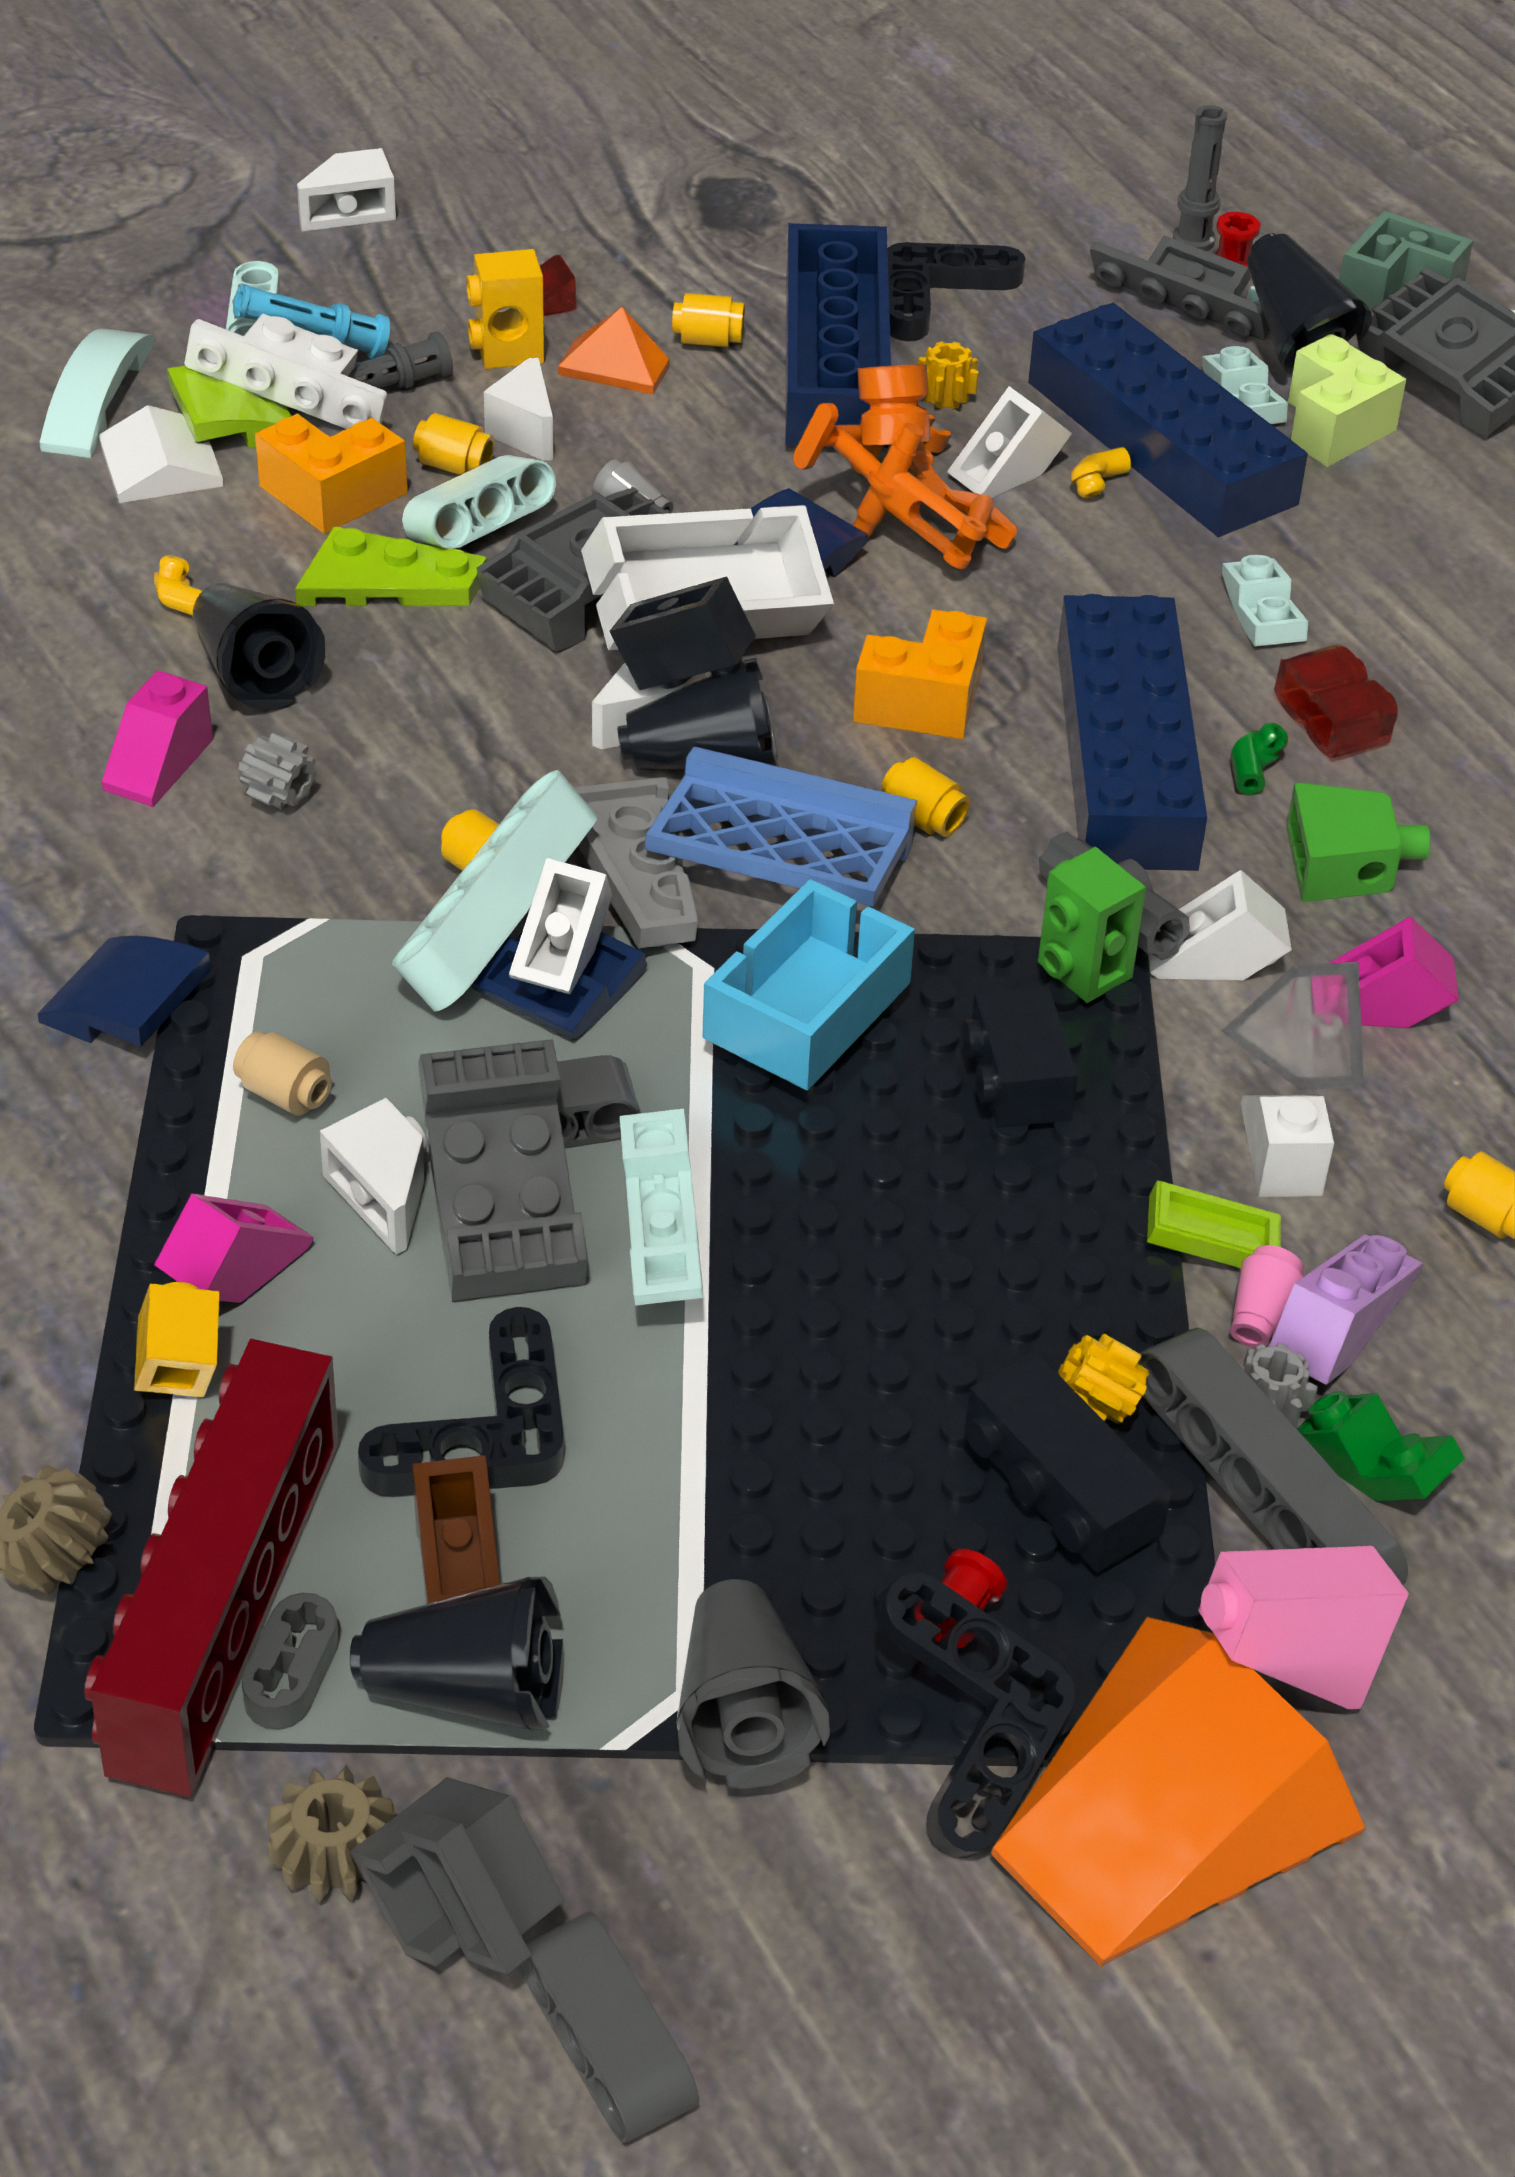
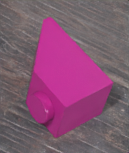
[102,670,213,807]
[1310,916,1459,1028]
[154,1194,314,1303]

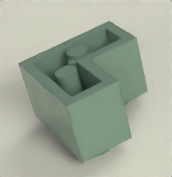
[1339,211,1473,311]

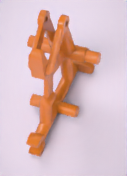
[793,403,1017,569]

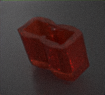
[1274,644,1398,758]

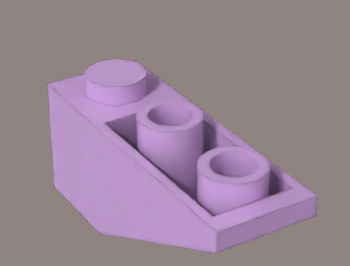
[1269,1234,1424,1385]

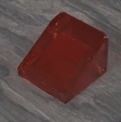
[540,254,576,316]

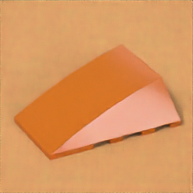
[991,1617,1366,1967]

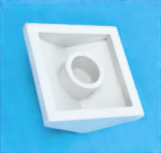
[98,405,224,503]

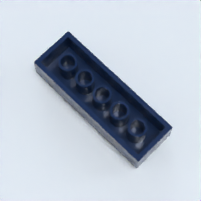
[785,223,891,448]
[1028,302,1308,537]
[1057,594,1207,871]

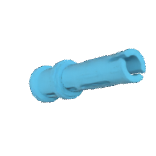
[233,283,390,359]

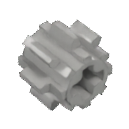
[238,732,317,809]
[1241,1343,1317,1428]

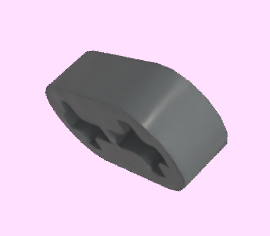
[241,1592,338,1729]

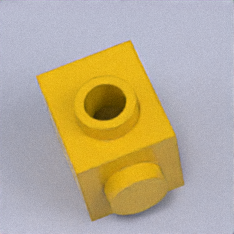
[134,1282,220,1397]

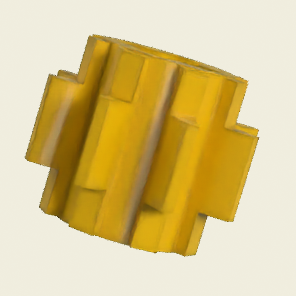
[918,341,979,409]
[1058,1334,1149,1424]

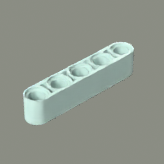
[392,770,598,1012]

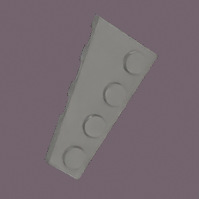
[574,777,698,949]

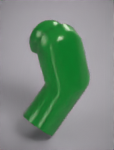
[1231,723,1288,796]

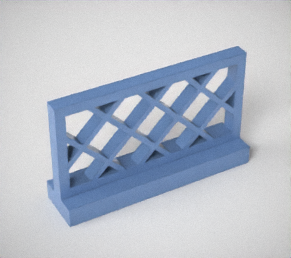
[645,746,917,907]

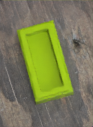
[1147,1180,1281,1268]

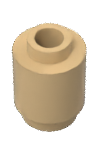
[233,1031,332,1116]

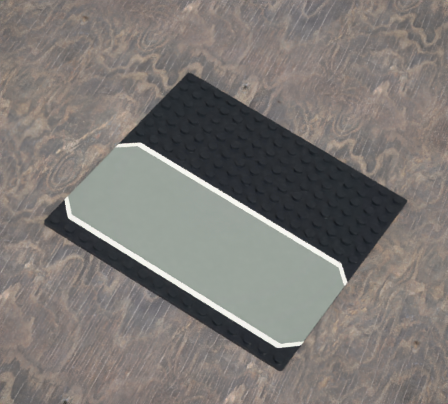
[34,915,1216,1767]

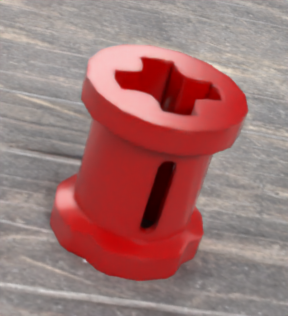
[1215,212,1261,267]
[914,1549,1007,1648]

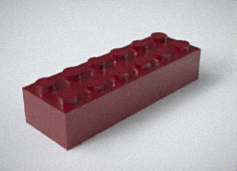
[84,1338,339,1797]

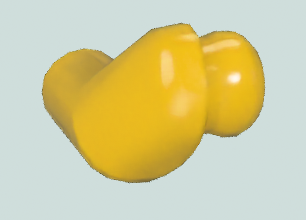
[1070,447,1131,499]
[153,555,203,616]

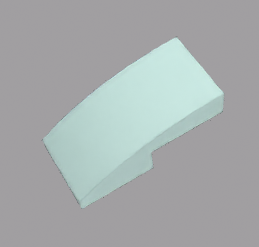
[1202,346,1288,424]
[1222,555,1308,646]

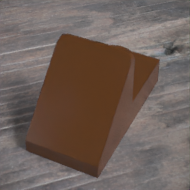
[412,1455,500,1604]

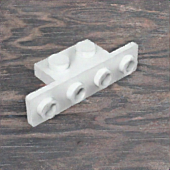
[185,313,388,429]

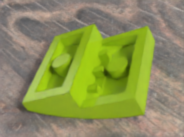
[167,365,291,449]

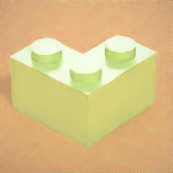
[1288,334,1406,467]

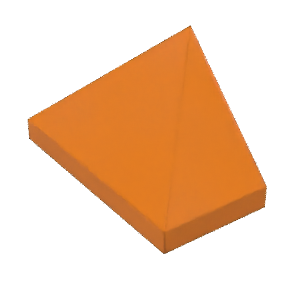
[558,307,669,394]

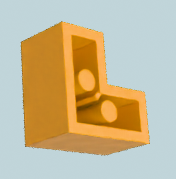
[255,414,408,534]
[853,609,987,740]

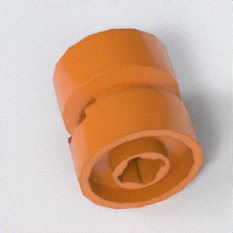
[857,364,930,445]

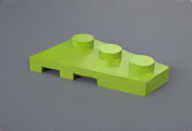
[295,526,487,606]

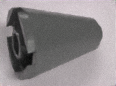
[676,1579,830,1789]

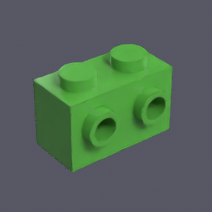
[1038,847,1146,1003]

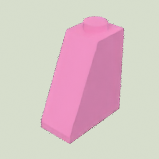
[1198,1546,1409,1709]

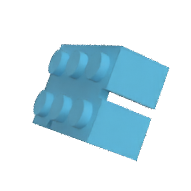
[702,879,915,1091]

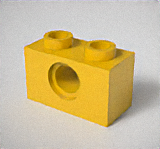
[466,249,544,369]

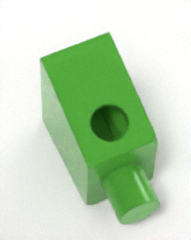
[1286,783,1430,901]

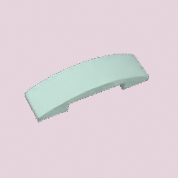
[40,329,155,458]
[620,1108,703,1306]

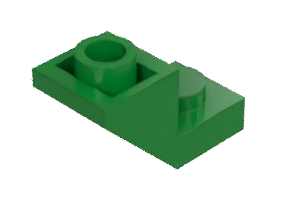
[1297,1391,1465,1502]

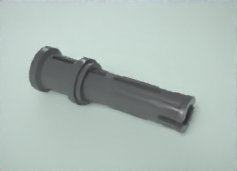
[1173,105,1227,251]
[348,331,453,390]

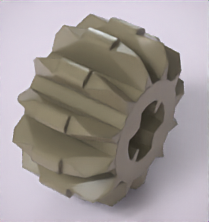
[0,1465,112,1595]
[267,1765,397,1904]

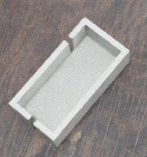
[581,505,834,650]

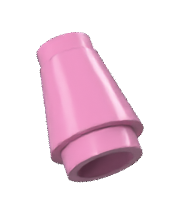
[1230,1245,1304,1348]

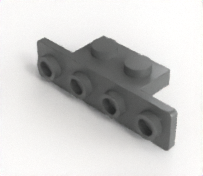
[1090,235,1269,340]

